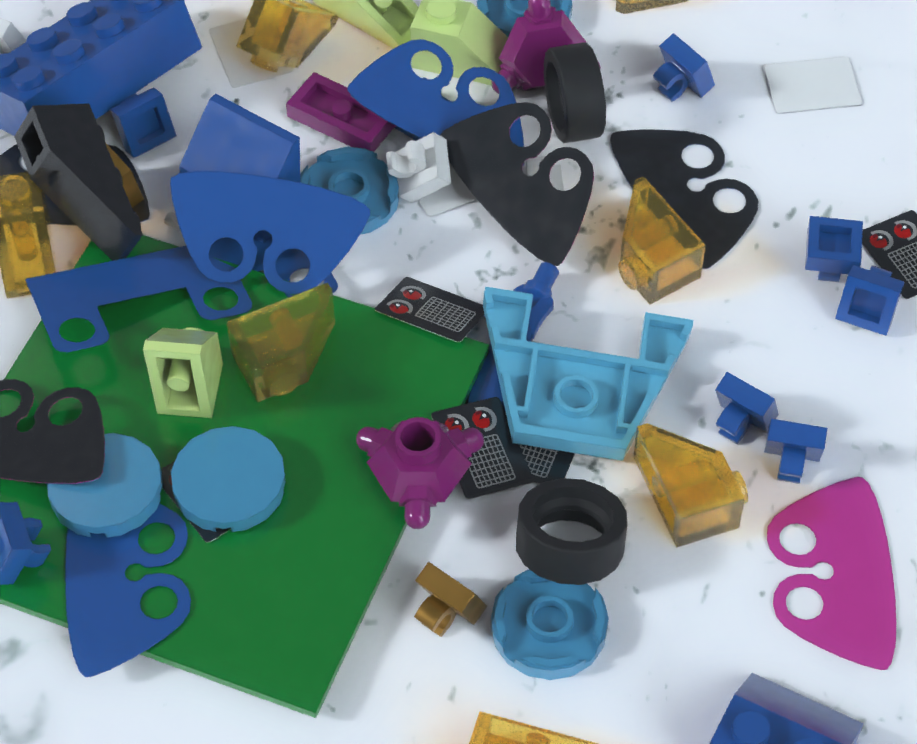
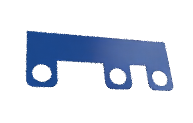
[25,237,338,352]

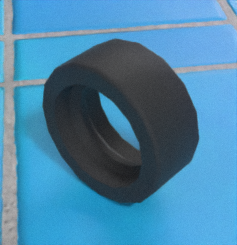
[544,42,606,143]
[516,478,628,585]

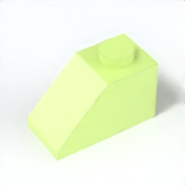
[410,0,508,86]
[143,327,223,418]

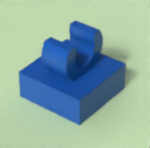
[653,33,715,102]
[110,87,177,158]
[805,216,863,282]
[835,265,905,336]
[715,372,779,445]
[764,418,828,484]
[0,502,51,585]

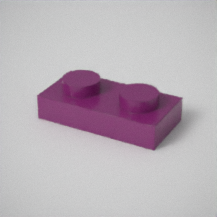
[286,72,396,152]

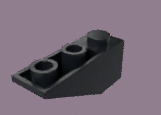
[14,103,143,261]

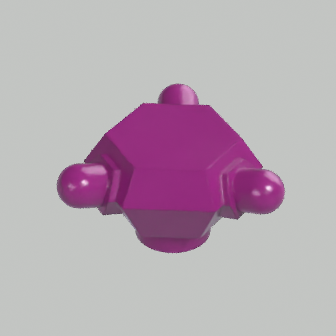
[491,0,601,94]
[356,417,484,529]

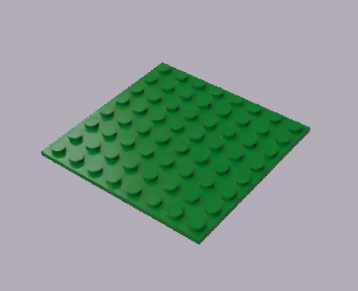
[0,235,490,718]

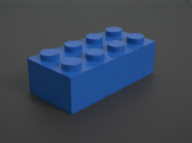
[0,0,203,136]

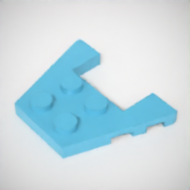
[483,286,694,461]

